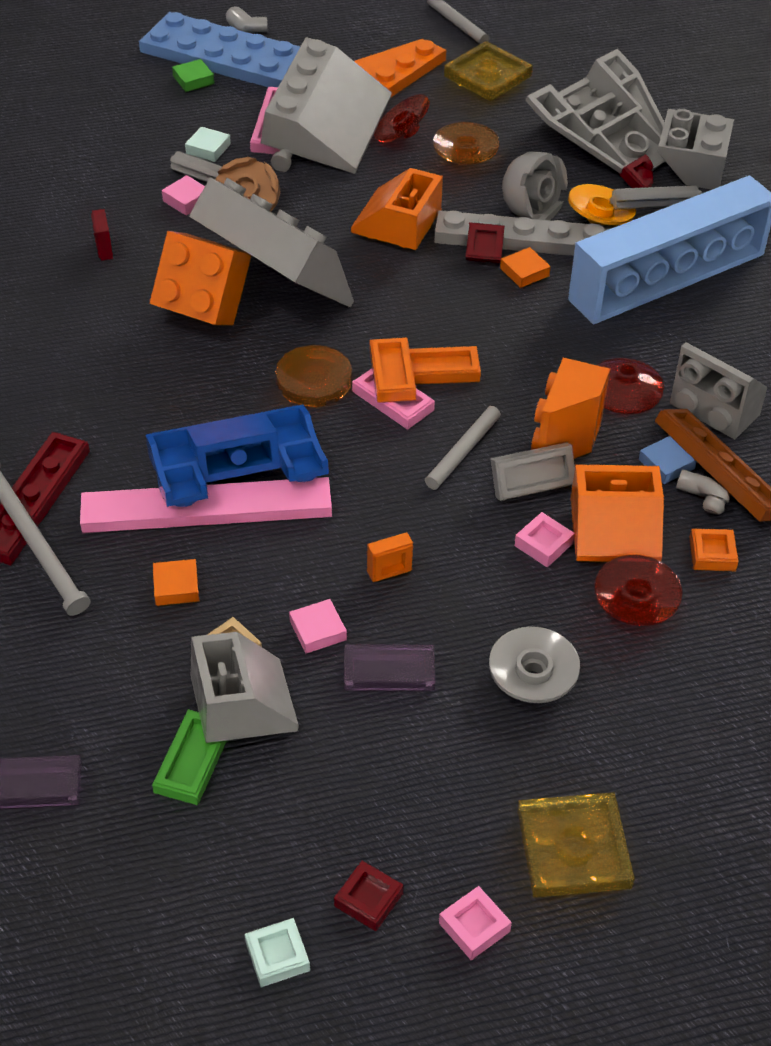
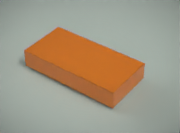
[369,338,416,403]
[409,346,481,384]

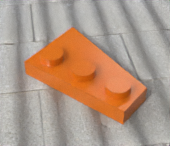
[354,39,446,97]

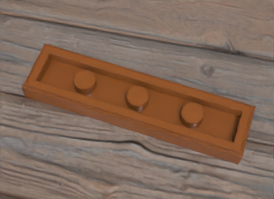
[655,409,771,522]

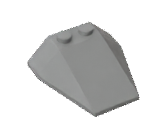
[525,49,666,173]

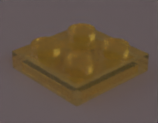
[444,41,533,101]
[517,792,635,898]

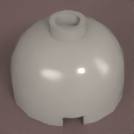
[502,152,568,220]

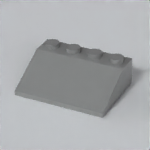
[261,37,392,174]
[189,177,354,307]

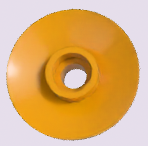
[568,184,636,225]

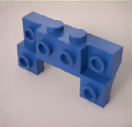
[145,404,329,507]

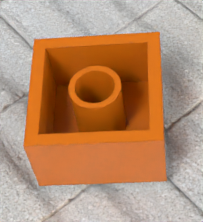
[149,231,252,325]

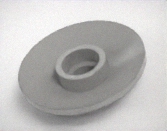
[489,627,580,703]

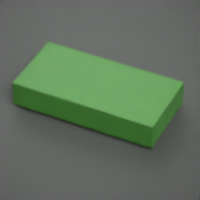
[152,709,227,805]

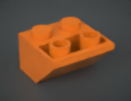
[351,168,443,250]
[531,358,610,458]
[570,465,664,563]

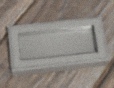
[491,442,575,501]

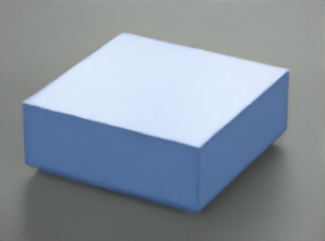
[639,436,697,484]

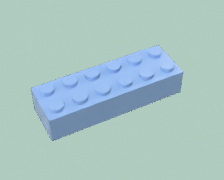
[568,175,771,325]

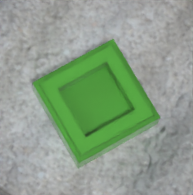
[172,59,214,92]

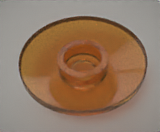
[433,122,500,164]

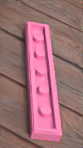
[80,477,332,533]

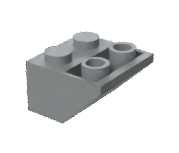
[657,109,734,190]
[670,342,767,440]
[190,632,299,743]

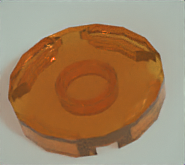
[275,345,352,407]

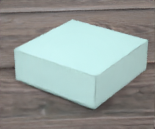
[185,127,231,162]
[245,918,310,987]

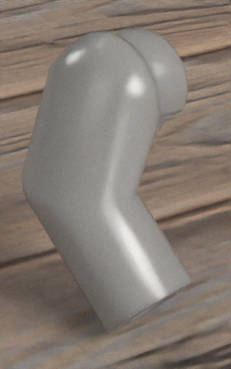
[226,6,268,33]
[676,469,730,515]

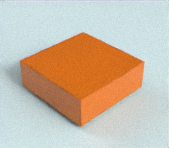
[500,247,551,288]
[689,529,739,571]
[367,532,413,582]
[153,559,199,606]

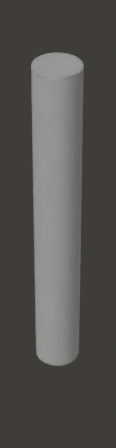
[427,0,489,46]
[425,406,501,490]

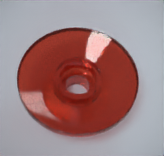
[374,94,430,143]
[597,358,664,414]
[594,555,683,626]

